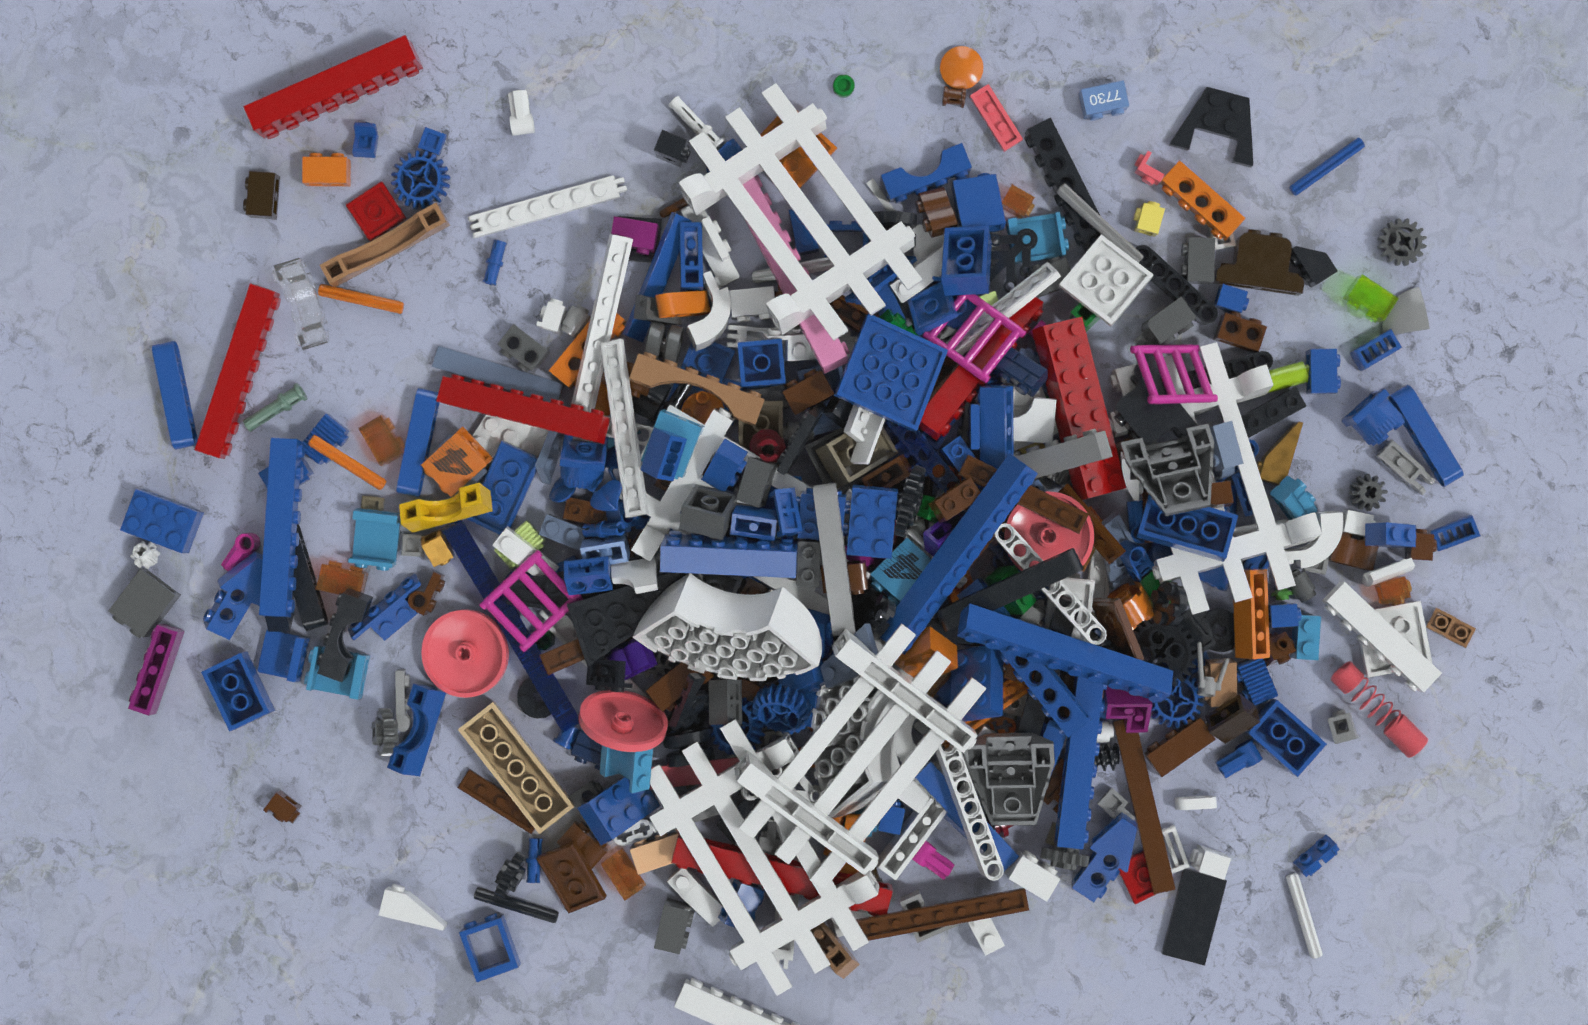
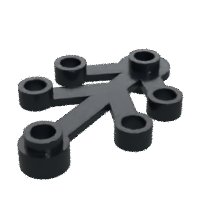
[977,228,1038,295]

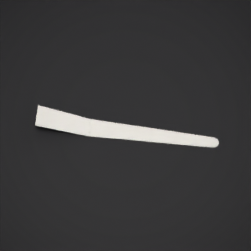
[866,179,895,211]

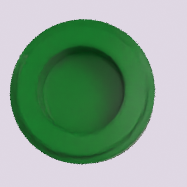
[833,75,855,98]

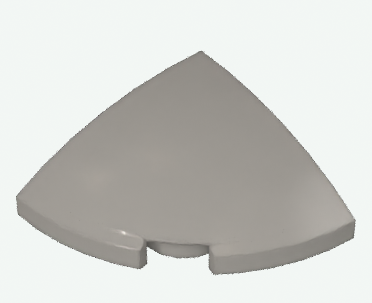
[1381,287,1430,335]

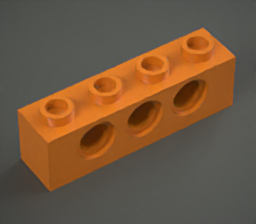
[1160,160,1246,241]
[549,313,626,389]

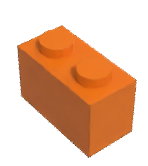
[302,153,351,187]

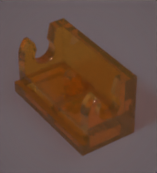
[601,848,646,901]

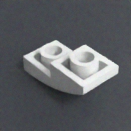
[1120,452,1143,501]

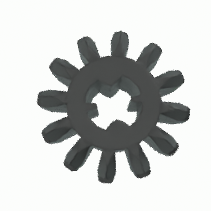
[1348,474,1388,511]

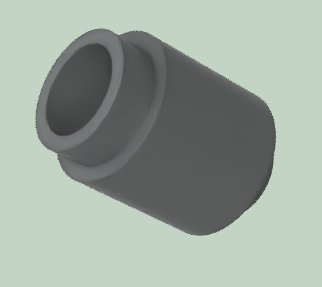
[1289,569,1316,603]

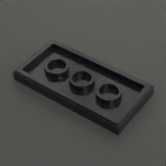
[1161,869,1227,966]

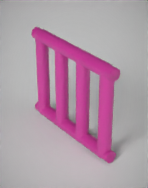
[922,294,1026,383]
[1130,344,1218,404]
[479,550,583,652]

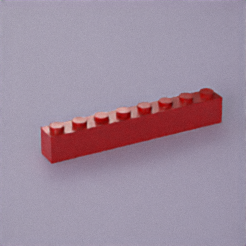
[194,283,281,459]
[918,297,1044,441]
[436,374,611,444]

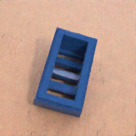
[1350,329,1402,371]
[1430,514,1481,552]

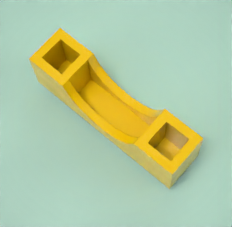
[399,483,493,533]

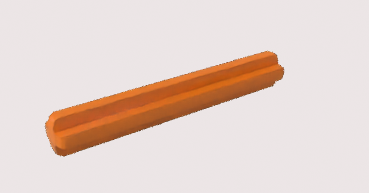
[318,284,404,314]
[308,435,386,490]

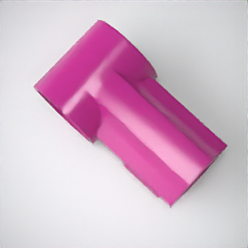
[221,533,260,571]
[912,841,955,880]

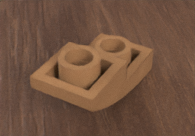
[1426,608,1476,648]

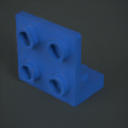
[258,630,310,682]

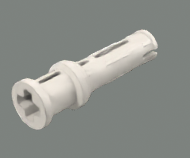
[669,96,725,151]

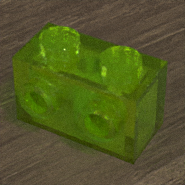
[1342,274,1399,323]

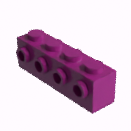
[128,624,185,716]

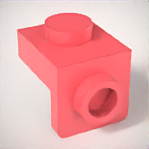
[1134,151,1165,186]

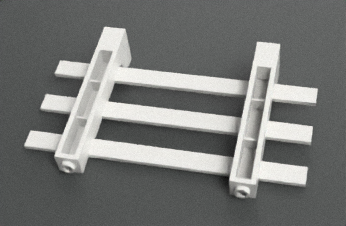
[679,83,923,341]
[1108,342,1322,615]
[619,405,871,615]
[734,623,986,890]
[649,719,879,996]

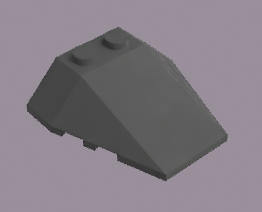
[1120,424,1214,516]
[964,732,1055,826]

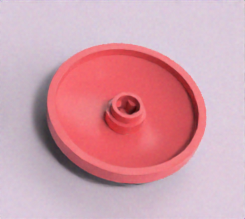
[1004,492,1094,571]
[421,609,509,698]
[578,690,668,752]

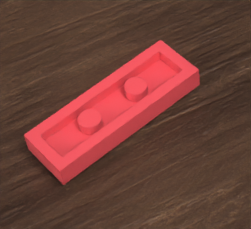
[970,84,1023,152]

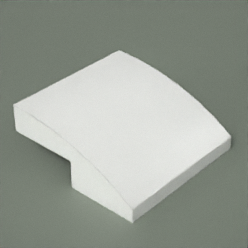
[1362,558,1415,587]

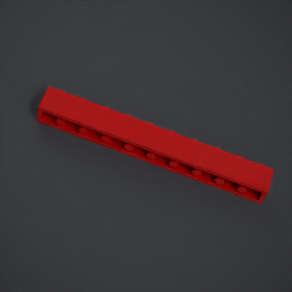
[671,833,893,916]

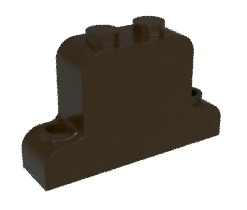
[1213,229,1304,296]

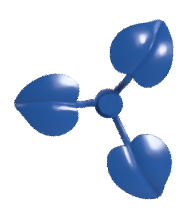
[549,446,622,511]

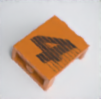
[421,426,493,497]

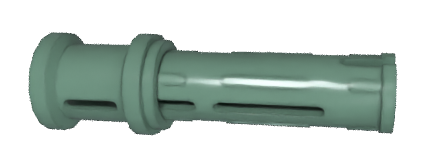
[243,383,308,432]

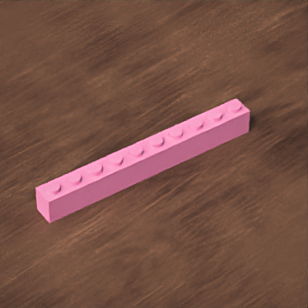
[743,175,850,374]

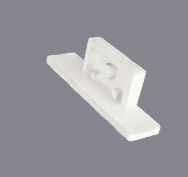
[681,206,740,287]
[761,327,851,361]
[844,405,885,464]

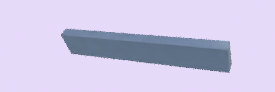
[432,346,564,402]

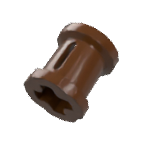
[942,86,966,108]

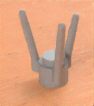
[1197,642,1229,697]

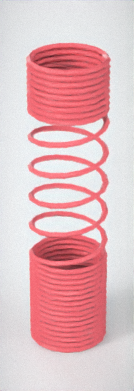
[1331,661,1428,758]

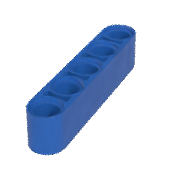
[152,341,198,450]
[1388,384,1464,487]
[397,388,440,497]

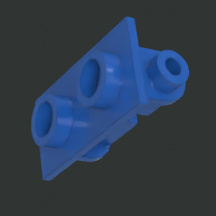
[1293,834,1340,877]

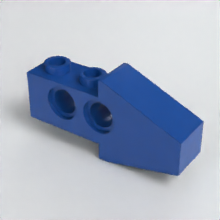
[203,551,263,640]
[1072,812,1137,903]

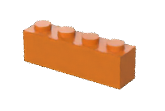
[1233,568,1270,659]

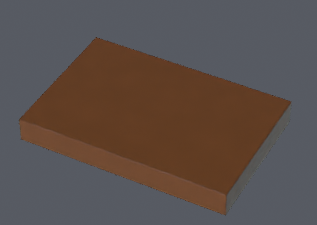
[1092,598,1144,660]
[536,841,607,914]

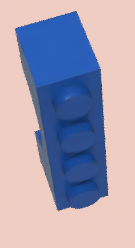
[880,143,972,204]
[387,683,446,777]

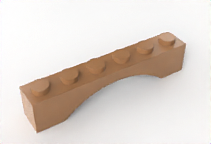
[320,203,451,287]
[629,352,765,426]

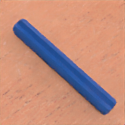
[1289,138,1365,196]

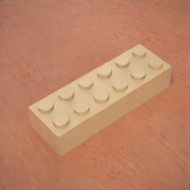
[458,702,575,834]

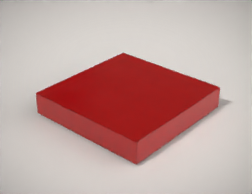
[346,181,407,242]
[1119,850,1156,905]

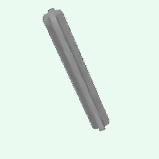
[1057,184,1143,263]

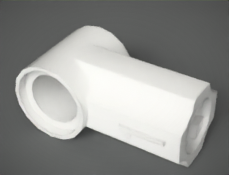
[508,90,535,136]

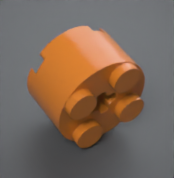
[1107,581,1154,630]

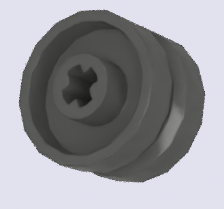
[644,321,684,364]

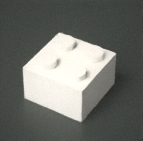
[1005,850,1060,902]

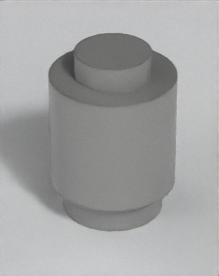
[561,304,591,338]

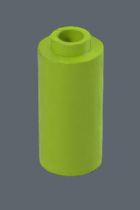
[1268,361,1310,393]

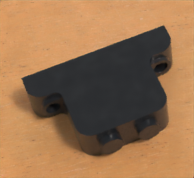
[1114,363,1198,446]

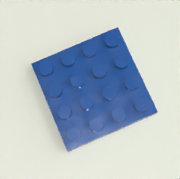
[834,313,948,432]

